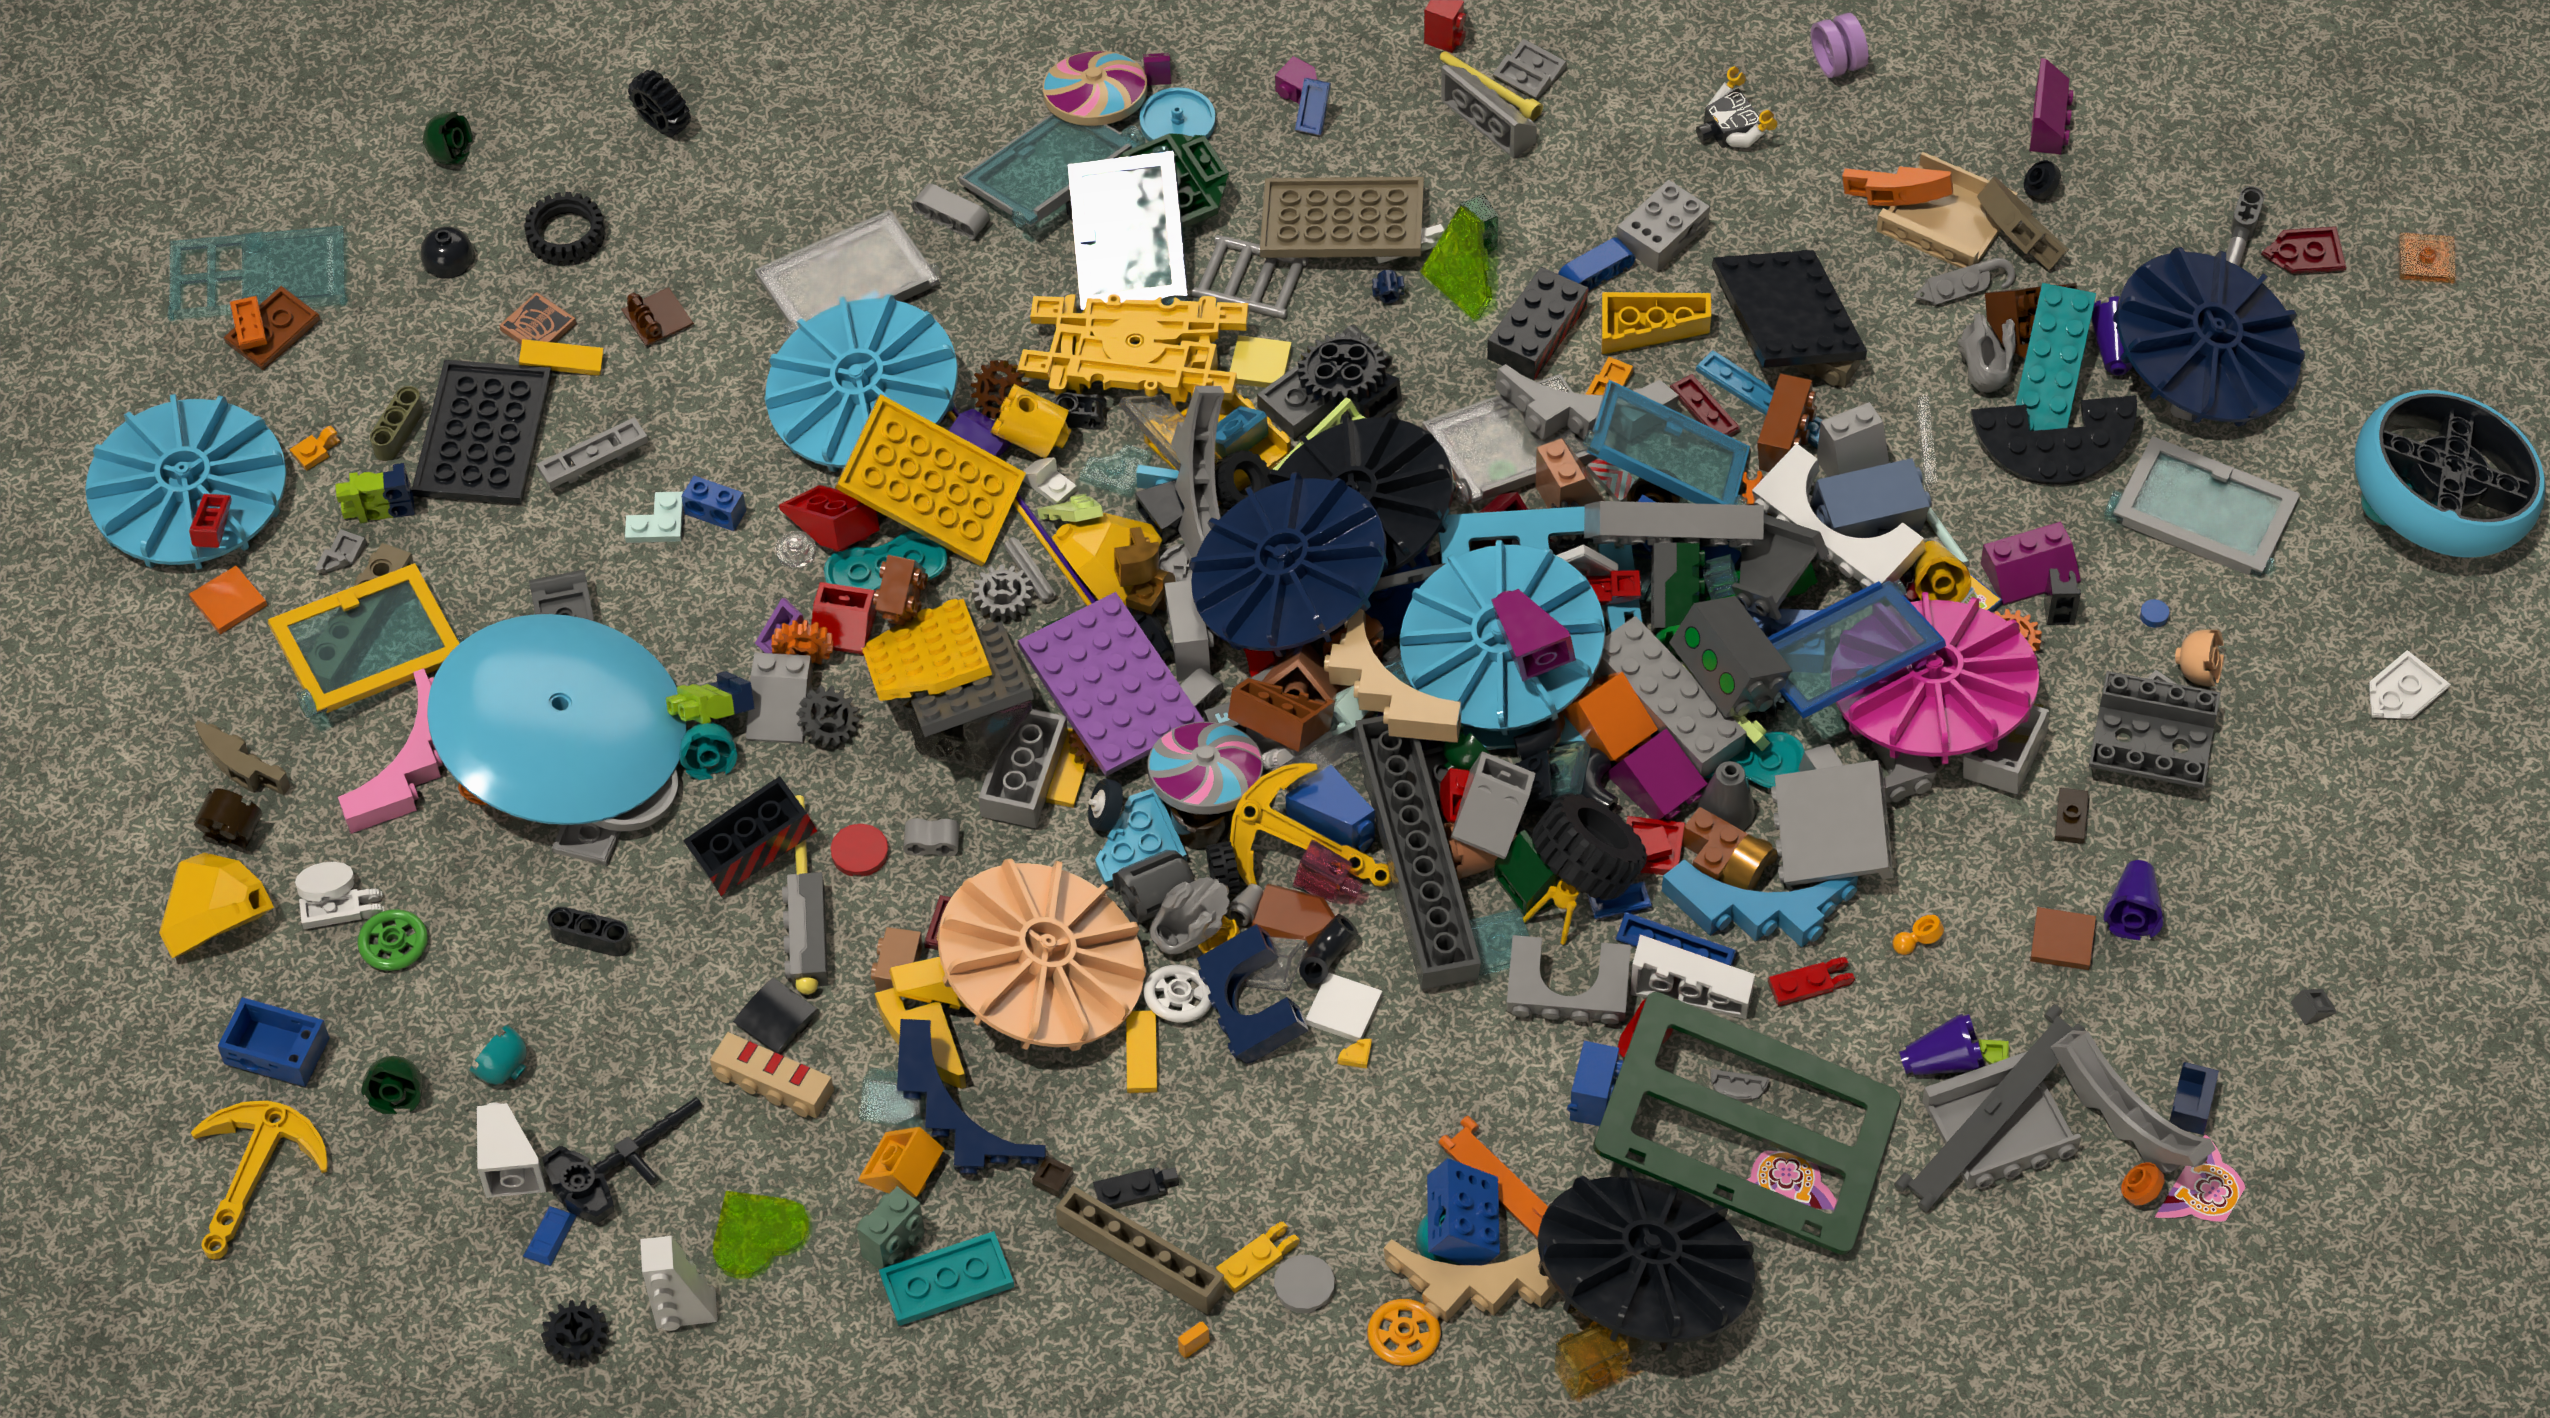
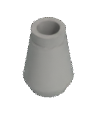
[1227,884,1263,926]

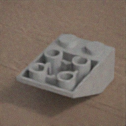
[1451,751,1536,859]

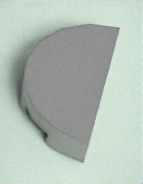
[1710,1069,1770,1103]

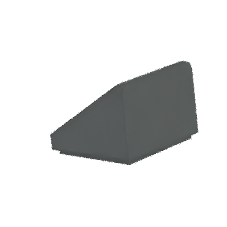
[2291,989,2337,1025]

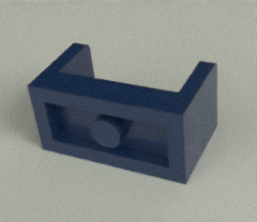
[2169,1062,2219,1135]

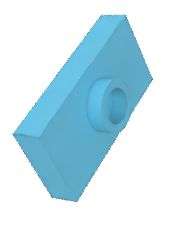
[1136,465,1180,489]

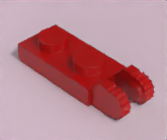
[1768,957,1855,1007]

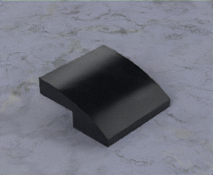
[733,977,819,1055]

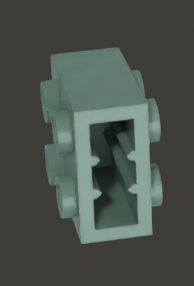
[857,1186,924,1269]

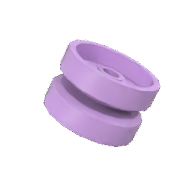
[1811,13,1869,78]

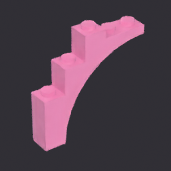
[338,668,443,834]

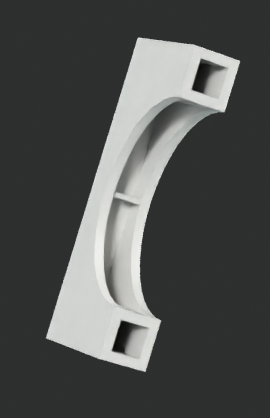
[1752,443,1926,589]

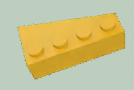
[1601,292,1711,355]

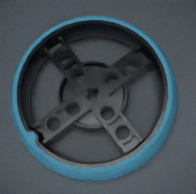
[2354,390,2545,557]

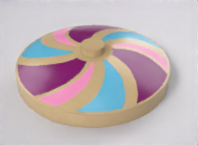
[1043,51,1148,126]

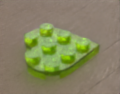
[713,1191,809,1279]

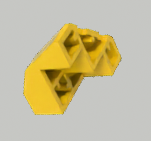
[1052,513,1162,606]

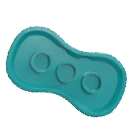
[824,531,947,591]
[1705,731,1805,789]

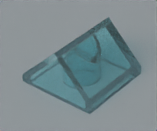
[860,1067,926,1128]

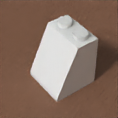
[477,1102,546,1198]

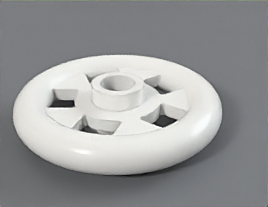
[1144,965,1212,1023]

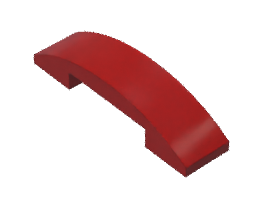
[1585,570,1641,606]

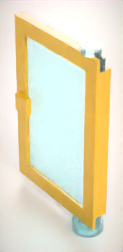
[268,563,464,718]

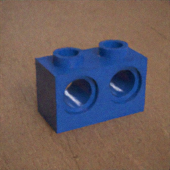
[681,476,746,531]

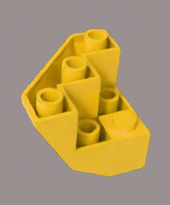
[159,852,274,959]

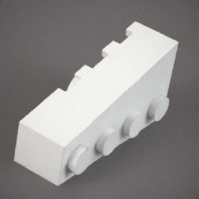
[1630,935,1755,1019]
[640,1236,717,1331]

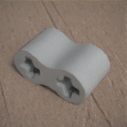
[903,818,960,856]

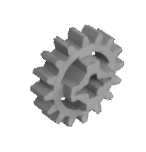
[972,564,1033,622]

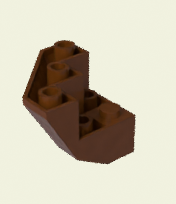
[1985,283,2079,359]

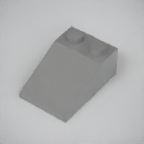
[746,652,814,744]

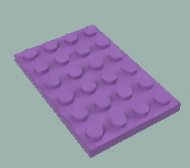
[1018,592,1204,776]

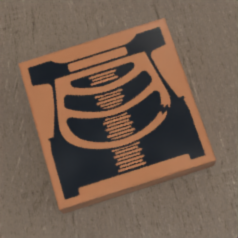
[499,292,576,344]

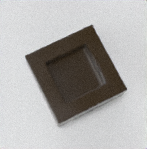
[1032,1156,1074,1197]

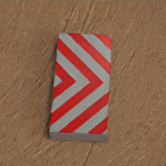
[1587,458,1635,502]

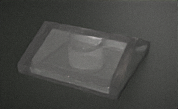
[1241,937,1308,992]

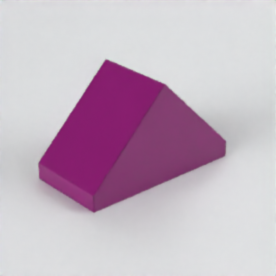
[1143,53,1171,86]

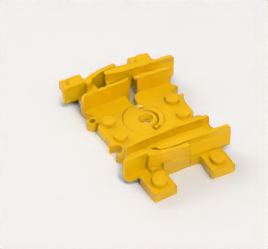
[1017,294,1249,407]

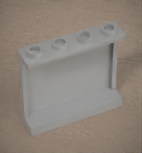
[1771,760,1894,892]
[1922,1051,2081,1190]

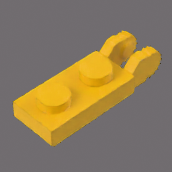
[1216,1221,1300,1293]

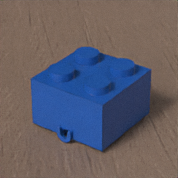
[1567,1041,1623,1126]

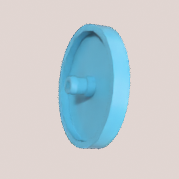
[1140,87,1216,141]

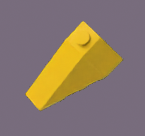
[889,957,967,1010]

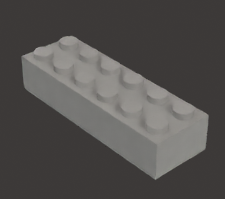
[1584,501,1764,548]
[1597,616,1747,778]

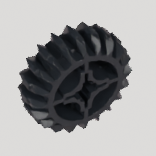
[628,70,691,137]

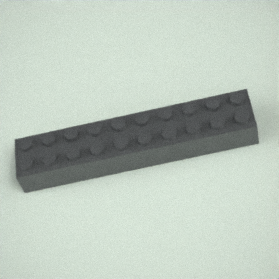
[1353,716,1481,990]

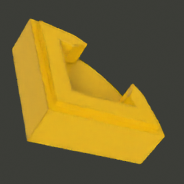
[1337,1039,1372,1069]

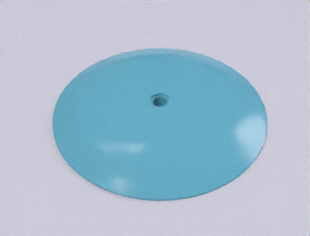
[427,614,686,825]

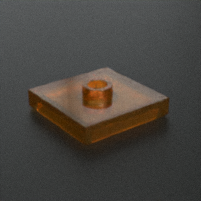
[2399,232,2455,283]

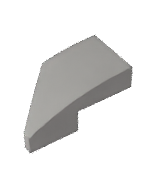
[315,529,367,574]

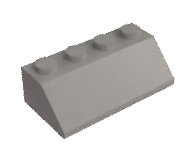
[1441,64,1537,159]

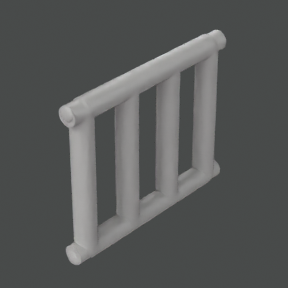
[1192,235,1309,319]

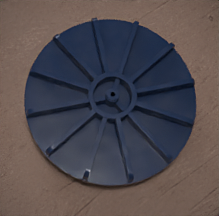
[2113,247,2305,427]
[1189,472,1388,657]

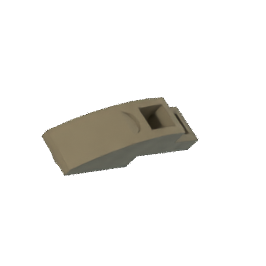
[1977,176,2069,271]
[195,720,290,795]

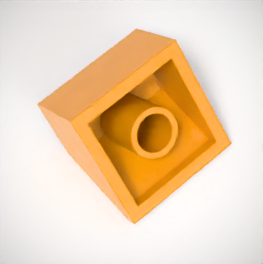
[858,1127,945,1197]

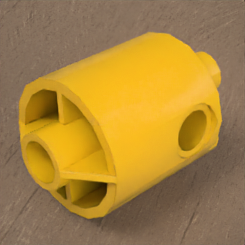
[990,384,1072,458]

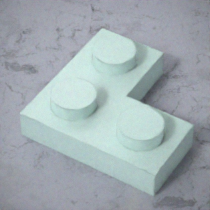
[625,491,683,543]

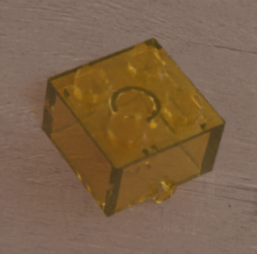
[1554,1322,1632,1400]

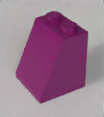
[1491,589,1576,682]
[1606,728,1707,820]

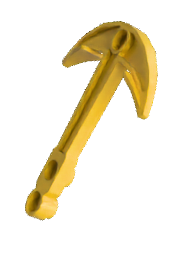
[1230,763,1391,887]
[191,1101,328,1260]

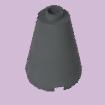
[1698,761,1756,831]

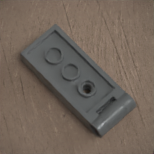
[1257,324,1393,439]
[529,569,594,621]

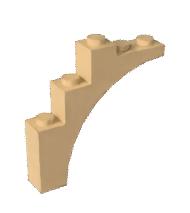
[1324,609,1462,743]
[1384,1239,1557,1323]

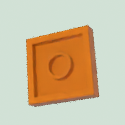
[189,565,267,634]

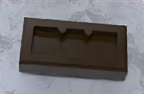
[2054,788,2088,844]

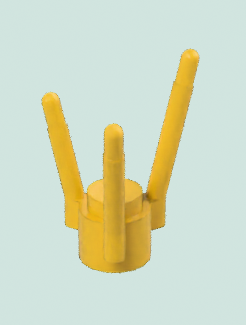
[1521,879,1580,945]

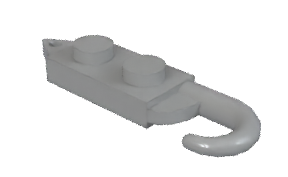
[1913,258,2015,305]

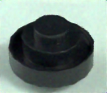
[2024,160,2061,199]

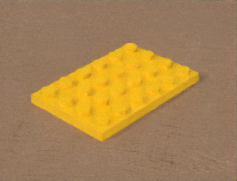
[835,394,1026,567]

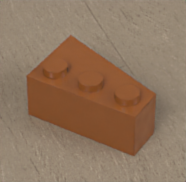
[1228,678,1335,752]

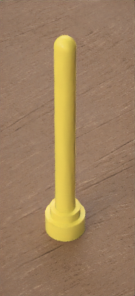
[1440,51,1543,121]

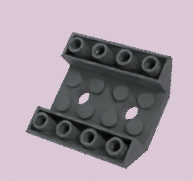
[2089,671,2221,789]

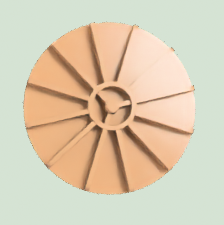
[937,858,1146,1051]

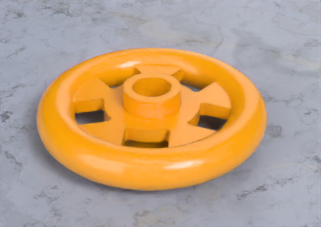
[1367,1299,1441,1366]

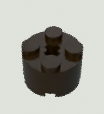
[194,788,262,852]
[1171,806,1230,850]

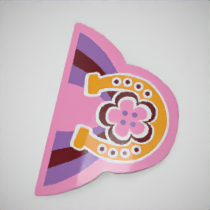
[2155,1134,2245,1222]
[1730,1151,1837,1210]

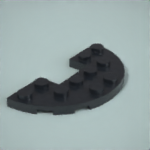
[1970,395,2137,484]

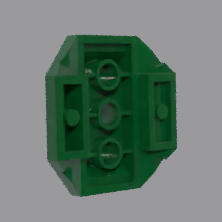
[1110,133,1229,233]

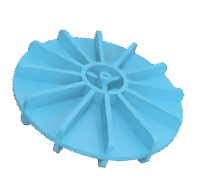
[765,294,958,472]
[85,394,286,569]
[1400,540,1605,735]

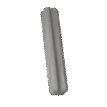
[1004,537,1056,604]

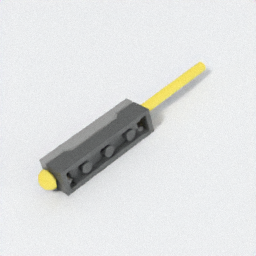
[782,795,828,995]

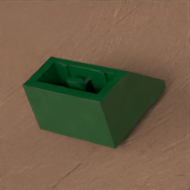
[1494,830,1557,916]

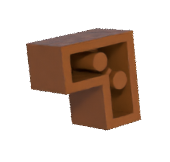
[1682,807,1748,883]

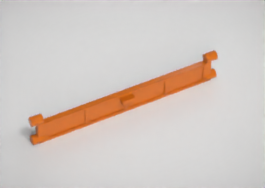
[1438,1115,1548,1240]

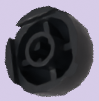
[421,226,475,279]

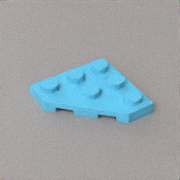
[1095,788,1187,887]

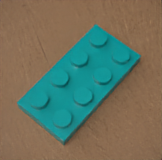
[879,1231,1014,1326]

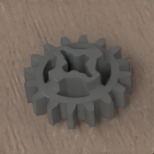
[796,685,859,748]

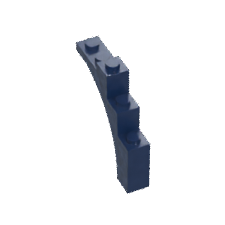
[897,1019,1046,1175]

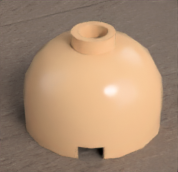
[2175,629,2224,686]

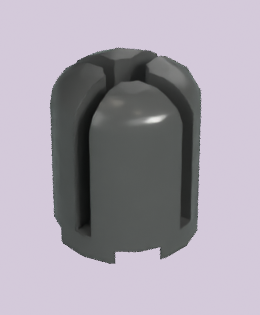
[1112,850,1195,923]

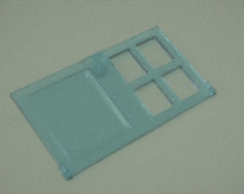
[167,226,347,321]

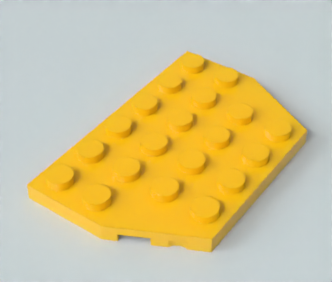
[862,598,992,701]

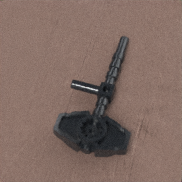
[542,1097,702,1224]

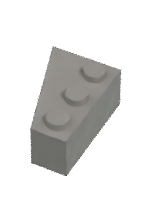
[1164,580,1214,681]

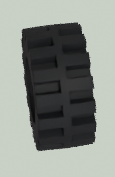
[1206,841,1240,895]

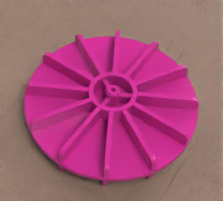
[1831,592,2039,765]

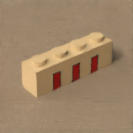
[710,1032,834,1119]

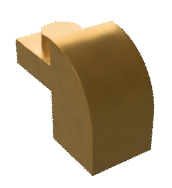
[1114,527,1159,587]
[1126,569,1176,614]
[1720,834,1778,890]

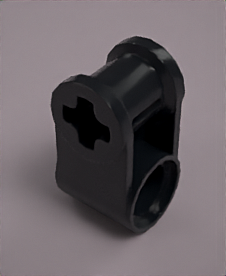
[1054,392,1107,430]

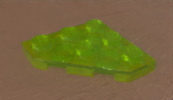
[1420,206,1493,319]

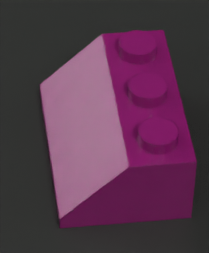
[2029,58,2074,155]
[1981,521,2081,606]

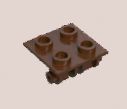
[621,287,694,346]

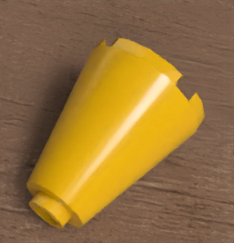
[1915,541,1971,602]

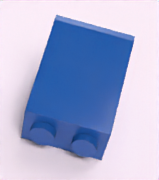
[1286,765,1375,852]

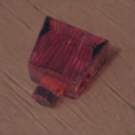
[1292,840,1363,903]

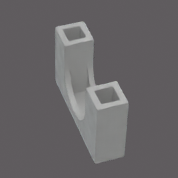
[1798,742,1937,803]
[1507,935,1631,1024]

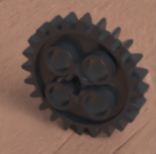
[1297,332,1387,406]

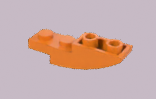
[1842,166,1953,206]

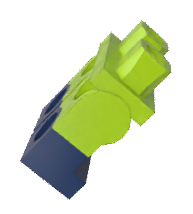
[335,463,415,523]
[666,671,755,724]

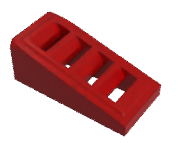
[189,494,232,548]

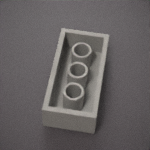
[979,705,1068,828]

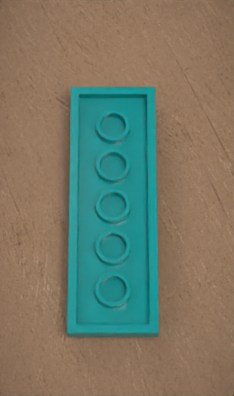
[2015,283,2096,431]

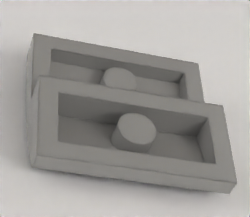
[1493,39,1567,100]

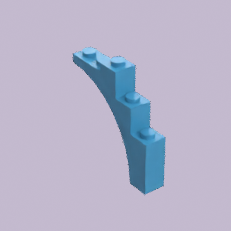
[1662,860,1858,948]

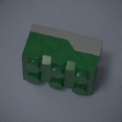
[1651,543,1705,632]

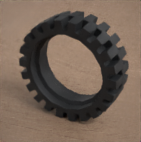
[524,192,605,266]

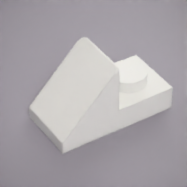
[1023,457,1077,505]

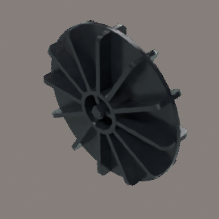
[1267,412,1456,578]
[1538,1167,1755,1352]

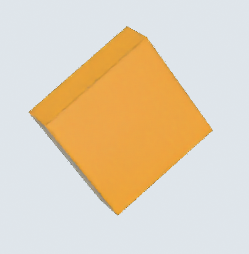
[1178,1321,1210,1359]

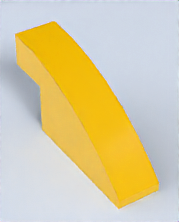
[875,988,967,1089]

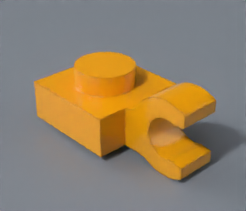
[289,426,340,471]

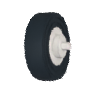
[1088,779,1123,831]

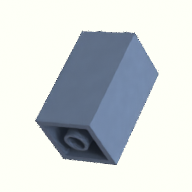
[1810,458,1932,538]

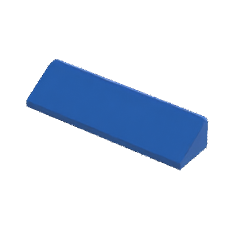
[1616,912,1738,966]

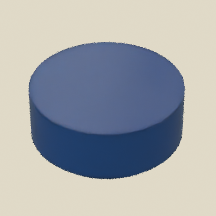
[2140,599,2169,628]

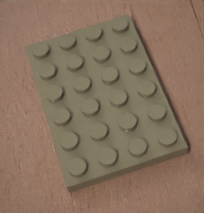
[1260,177,1424,258]

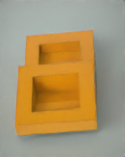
[1585,356,1634,395]

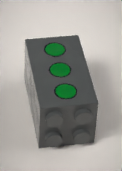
[1669,596,1792,717]

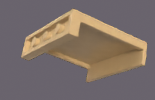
[1876,152,2018,268]

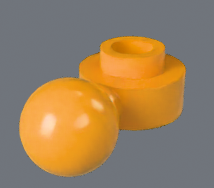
[1892,915,1944,955]

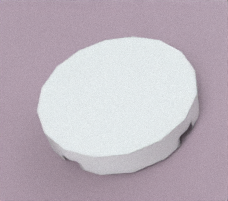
[295,862,354,902]

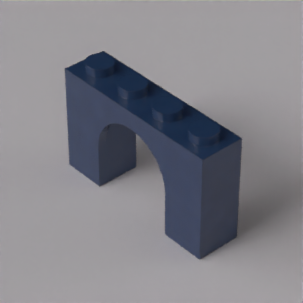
[1197,924,1309,1064]

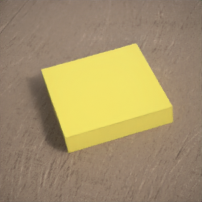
[1230,335,1292,388]

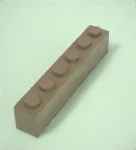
[1056,1185,1225,1315]

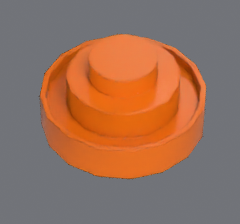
[2121,1162,2165,1205]

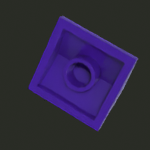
[948,409,1013,458]

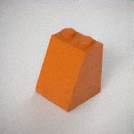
[1563,671,1658,763]

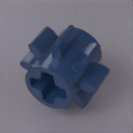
[1372,270,1405,303]

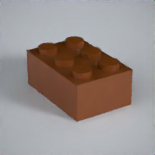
[1757,373,1817,472]

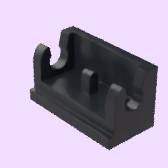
[2044,568,2081,625]

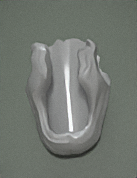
[1957,313,2016,393]
[1150,877,1230,954]

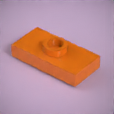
[230,296,267,350]

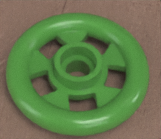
[358,909,428,971]

